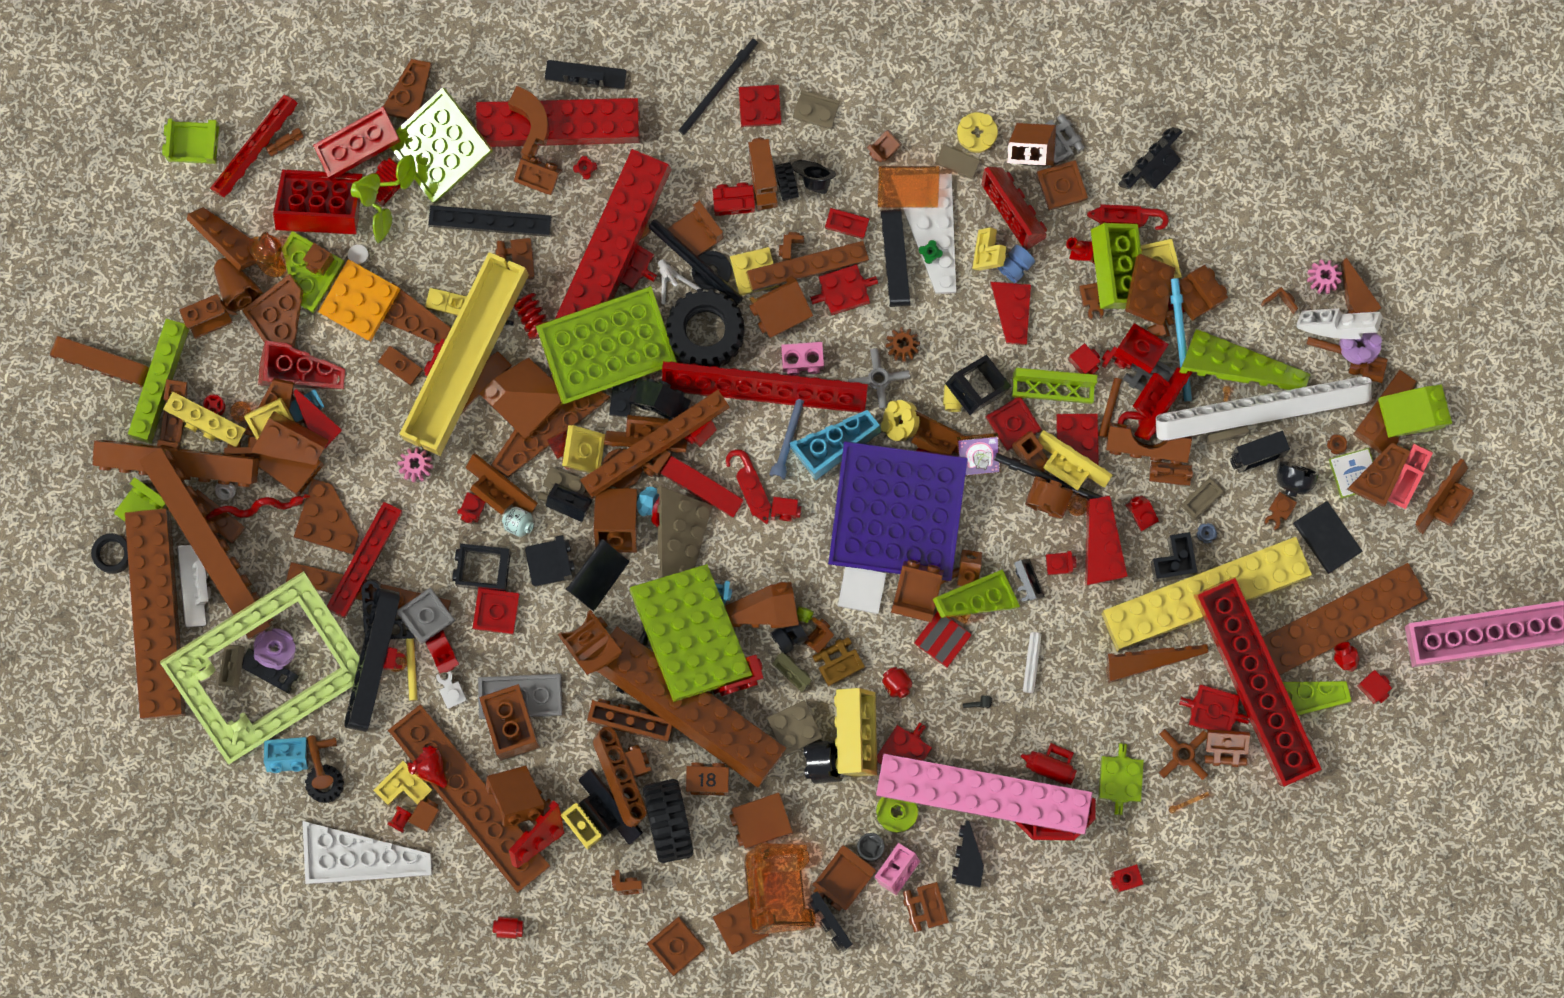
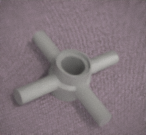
[848,348,910,410]

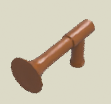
[307,735,337,789]

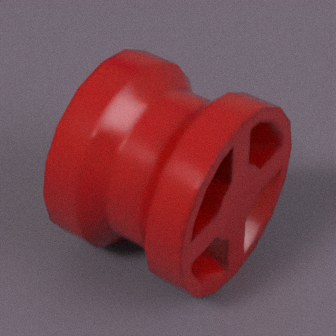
[203,394,226,416]

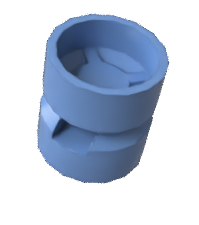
[997,245,1035,283]

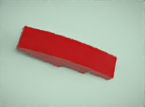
[660,456,744,518]

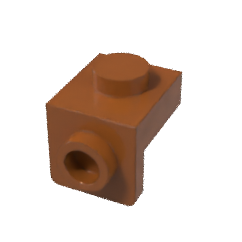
[867,130,903,162]
[779,232,804,261]
[804,617,834,653]

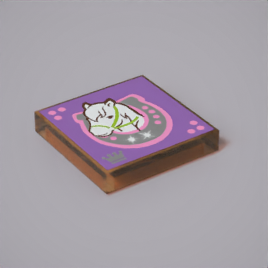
[957,433,1001,476]

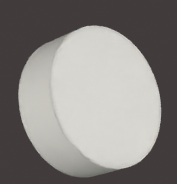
[348,245,369,265]

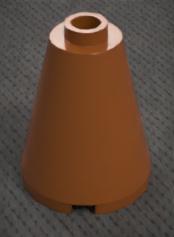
[214,258,263,315]

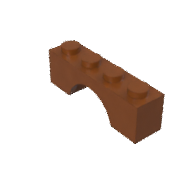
[1106,422,1192,465]

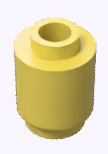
[943,385,964,412]

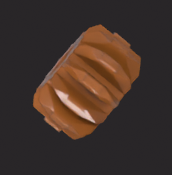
[885,327,920,362]

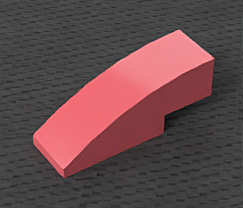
[1388,442,1433,509]

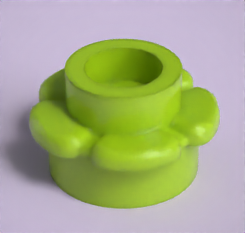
[797,606,814,623]

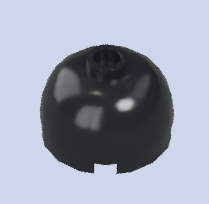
[1276,461,1320,497]

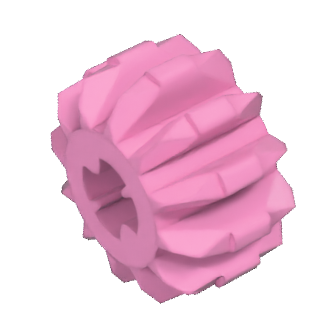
[1307,260,1342,294]
[398,447,433,483]

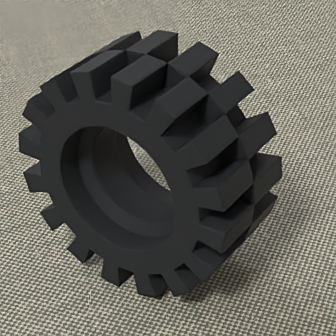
[774,162,799,201]
[305,764,344,803]

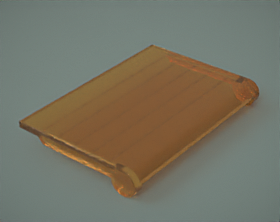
[878,166,940,208]

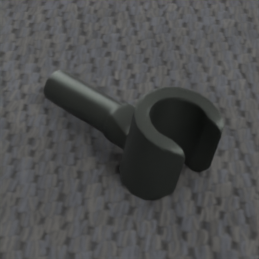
[963,695,992,708]

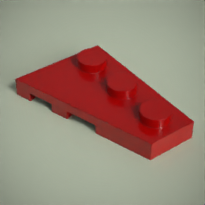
[990,281,1031,345]
[509,800,565,868]

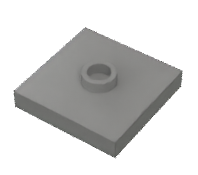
[397,587,455,645]

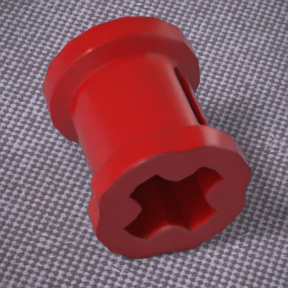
[387,806,412,833]

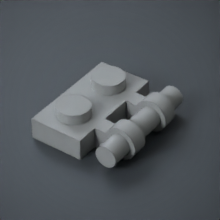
[1045,114,1085,165]

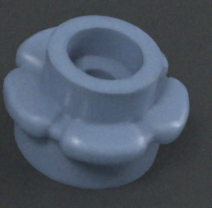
[1197,523,1217,544]

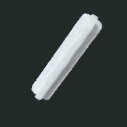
[1023,632,1041,693]

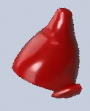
[407,745,448,788]

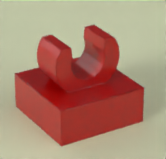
[383,647,405,670]

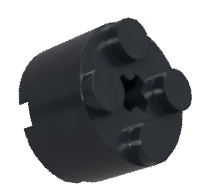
[803,740,843,784]

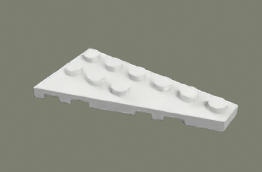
[891,174,956,294]
[303,821,432,884]

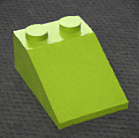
[1378,384,1452,438]

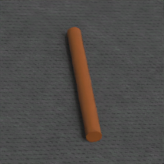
[1306,336,1388,364]

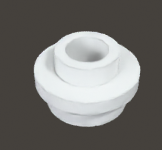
[215,482,236,500]

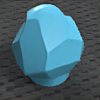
[637,487,659,516]

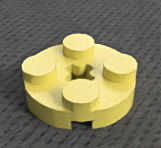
[957,112,998,153]
[881,400,920,441]

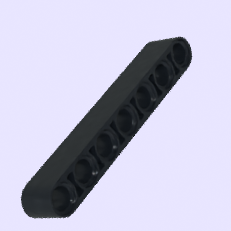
[344,588,400,732]

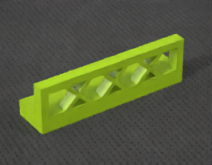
[1012,368,1097,404]

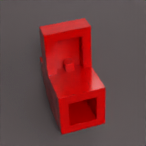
[425,630,459,674]

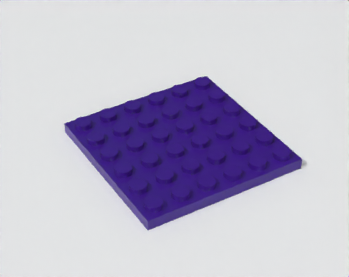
[828,441,968,581]

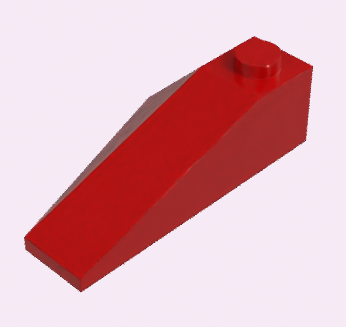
[258,341,345,389]

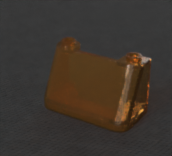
[744,843,816,934]

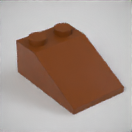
[479,684,540,761]

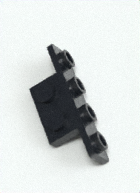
[545,60,627,90]
[1118,127,1183,189]
[579,768,643,845]

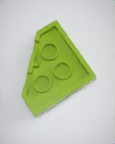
[282,231,345,314]

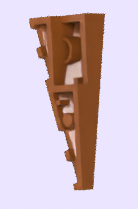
[1106,644,1208,683]

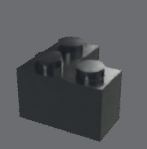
[628,378,691,421]
[1150,532,1198,583]

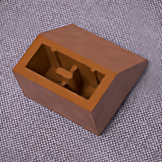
[1007,123,1056,166]

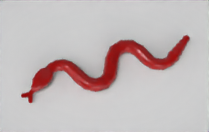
[206,494,310,519]

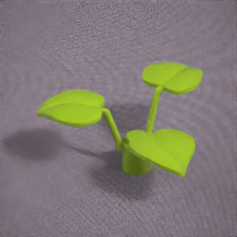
[351,154,416,243]

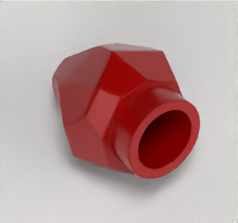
[1334,642,1360,672]

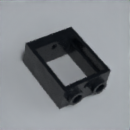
[945,354,1012,416]
[1230,430,1290,473]
[452,543,511,591]

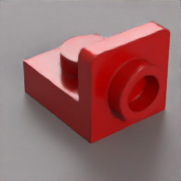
[1101,346,1133,369]
[457,492,486,524]
[1045,551,1077,576]

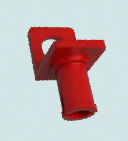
[1066,237,1095,265]

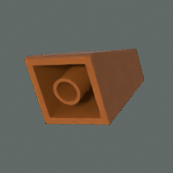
[594,488,637,553]

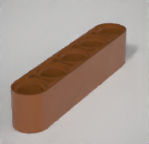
[49,336,149,388]
[593,726,647,827]

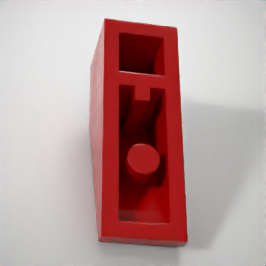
[293,389,342,449]

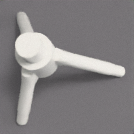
[658,259,705,305]

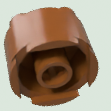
[1025,476,1073,519]

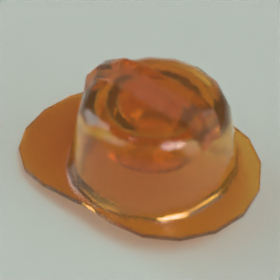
[248,232,286,278]

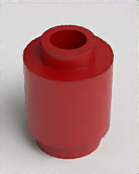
[493,916,524,939]

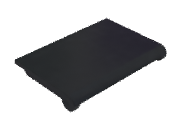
[1293,501,1363,574]
[565,539,630,611]

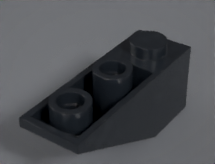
[952,820,984,888]

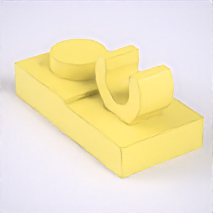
[425,288,467,316]

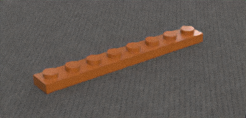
[580,390,730,498]
[286,562,451,611]

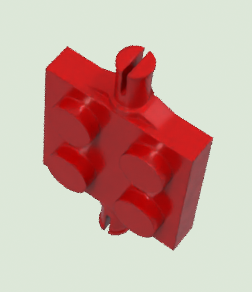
[621,245,658,290]
[810,264,878,316]
[1179,684,1249,731]
[877,722,932,765]

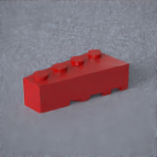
[1085,495,1128,586]

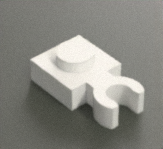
[436,671,467,709]

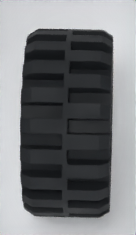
[666,288,745,368]
[643,779,694,863]

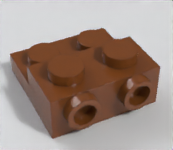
[1171,265,1228,321]

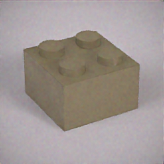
[767,700,822,757]

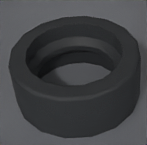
[91,533,129,574]

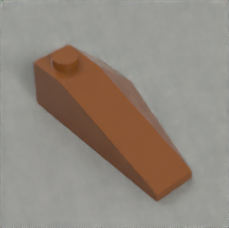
[725,582,799,628]

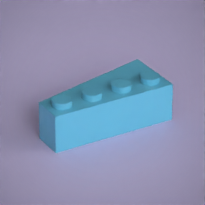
[790,410,881,481]

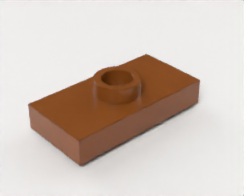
[378,346,423,386]

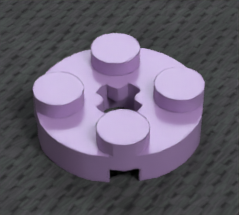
[1339,333,1382,365]
[253,628,295,670]

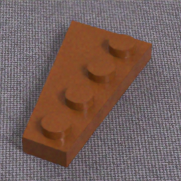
[186,207,271,271]

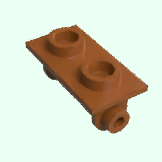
[1149,461,1193,486]

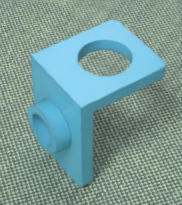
[290,389,324,422]

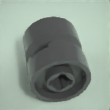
[857,833,885,862]

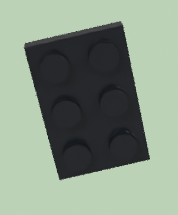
[807,891,853,952]

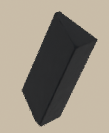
[545,483,593,522]

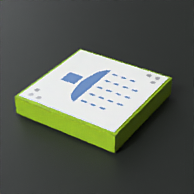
[1329,448,1373,499]

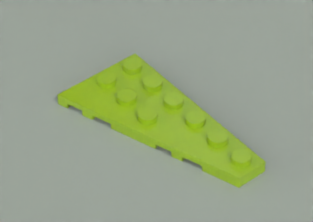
[1179,329,1310,390]

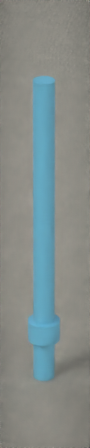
[1170,278,1192,401]

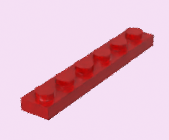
[210,95,298,198]
[327,502,403,619]

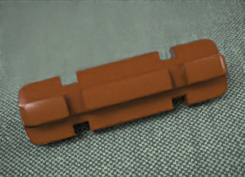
[266,128,304,156]

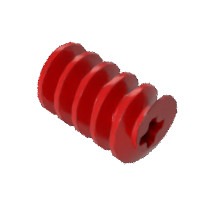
[514,293,548,339]

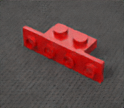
[1132,367,1192,440]

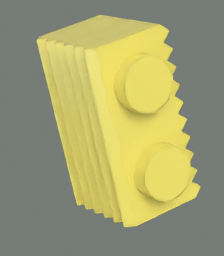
[561,803,603,850]

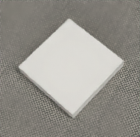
[838,567,886,614]

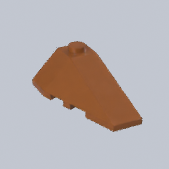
[1353,370,1417,454]

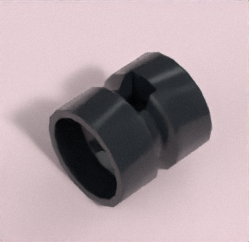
[770,622,809,655]

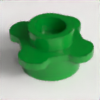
[918,240,943,264]

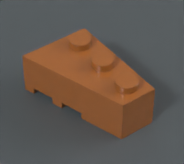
[251,411,329,465]

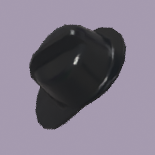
[792,160,836,194]

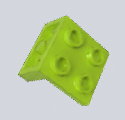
[114,477,168,521]

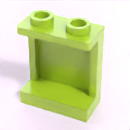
[162,118,219,164]

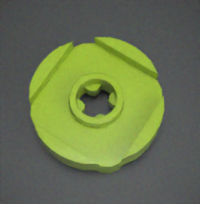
[876,797,918,833]

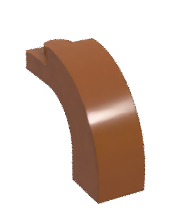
[508,86,549,161]

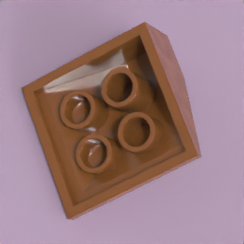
[479,357,562,439]

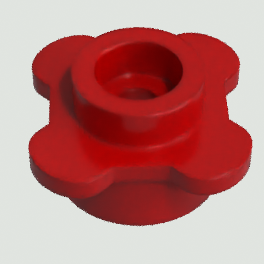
[573,156,597,180]

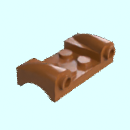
[558,610,624,675]

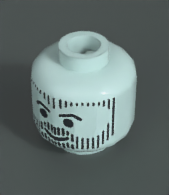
[502,507,534,537]

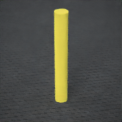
[406,638,418,701]

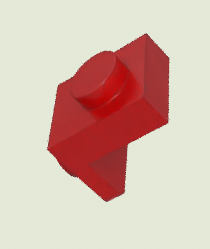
[1125,495,1159,531]

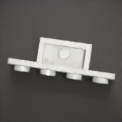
[177,545,211,627]

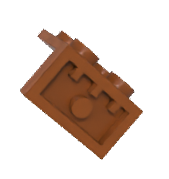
[668,200,724,256]

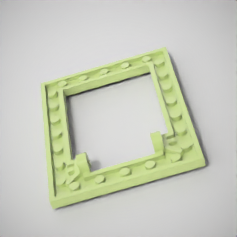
[160,571,360,765]

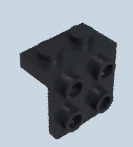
[525,535,576,587]

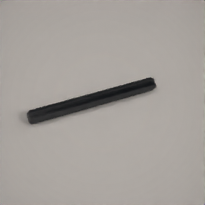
[649,219,743,306]

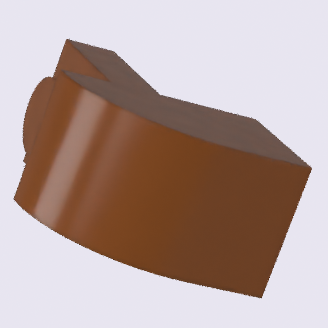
[1012,431,1049,471]

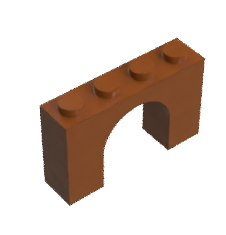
[748,137,778,211]

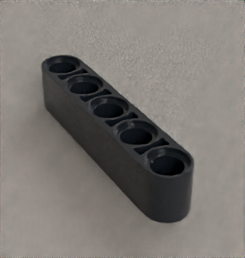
[880,209,910,307]

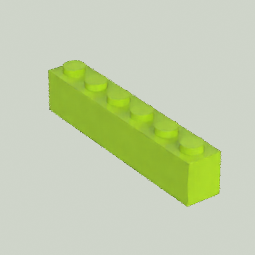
[128,319,189,444]

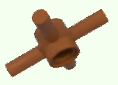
[1158,729,1208,780]

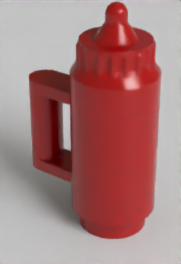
[1021,743,1077,785]

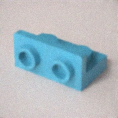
[264,737,308,773]

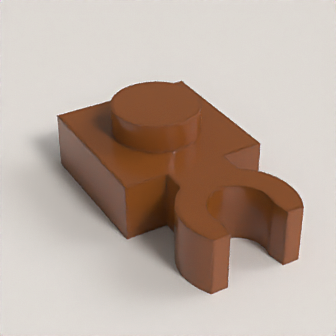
[1079,282,1104,320]
[1348,361,1387,383]
[1264,492,1297,530]

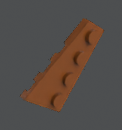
[383,282,451,344]

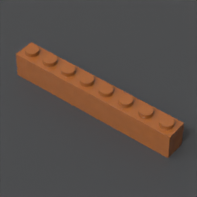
[92,439,259,487]

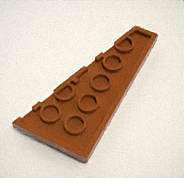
[491,374,610,478]

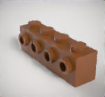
[587,699,673,744]

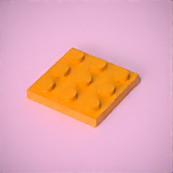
[318,259,401,342]

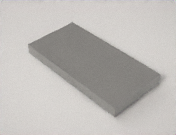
[478,674,563,719]

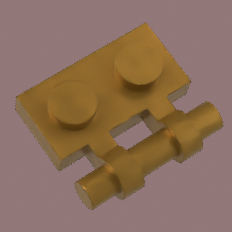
[812,637,865,687]

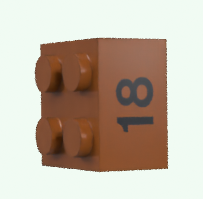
[686,762,730,796]

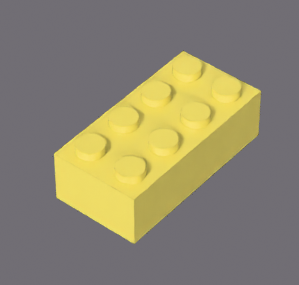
[834,688,877,777]

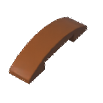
[461,351,512,415]
[157,379,188,448]

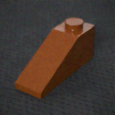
[1341,258,1382,314]

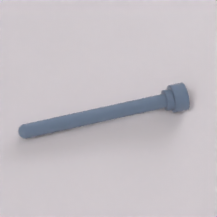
[769,399,804,480]

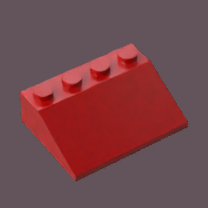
[981,167,1047,250]
[273,169,363,235]

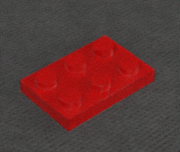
[1056,414,1099,466]

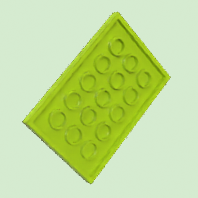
[536,286,677,404]
[629,564,752,702]

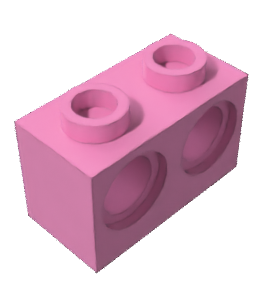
[781,342,824,375]
[875,843,920,896]

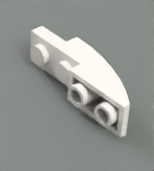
[1296,308,1383,339]

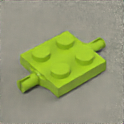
[1098,743,1144,815]

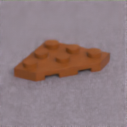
[242,274,303,348]
[294,479,359,555]

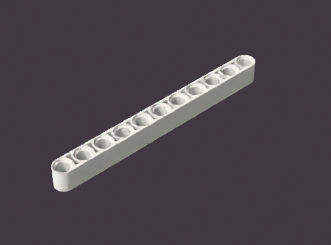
[1156,377,1372,440]

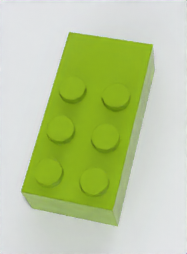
[1090,223,1142,309]

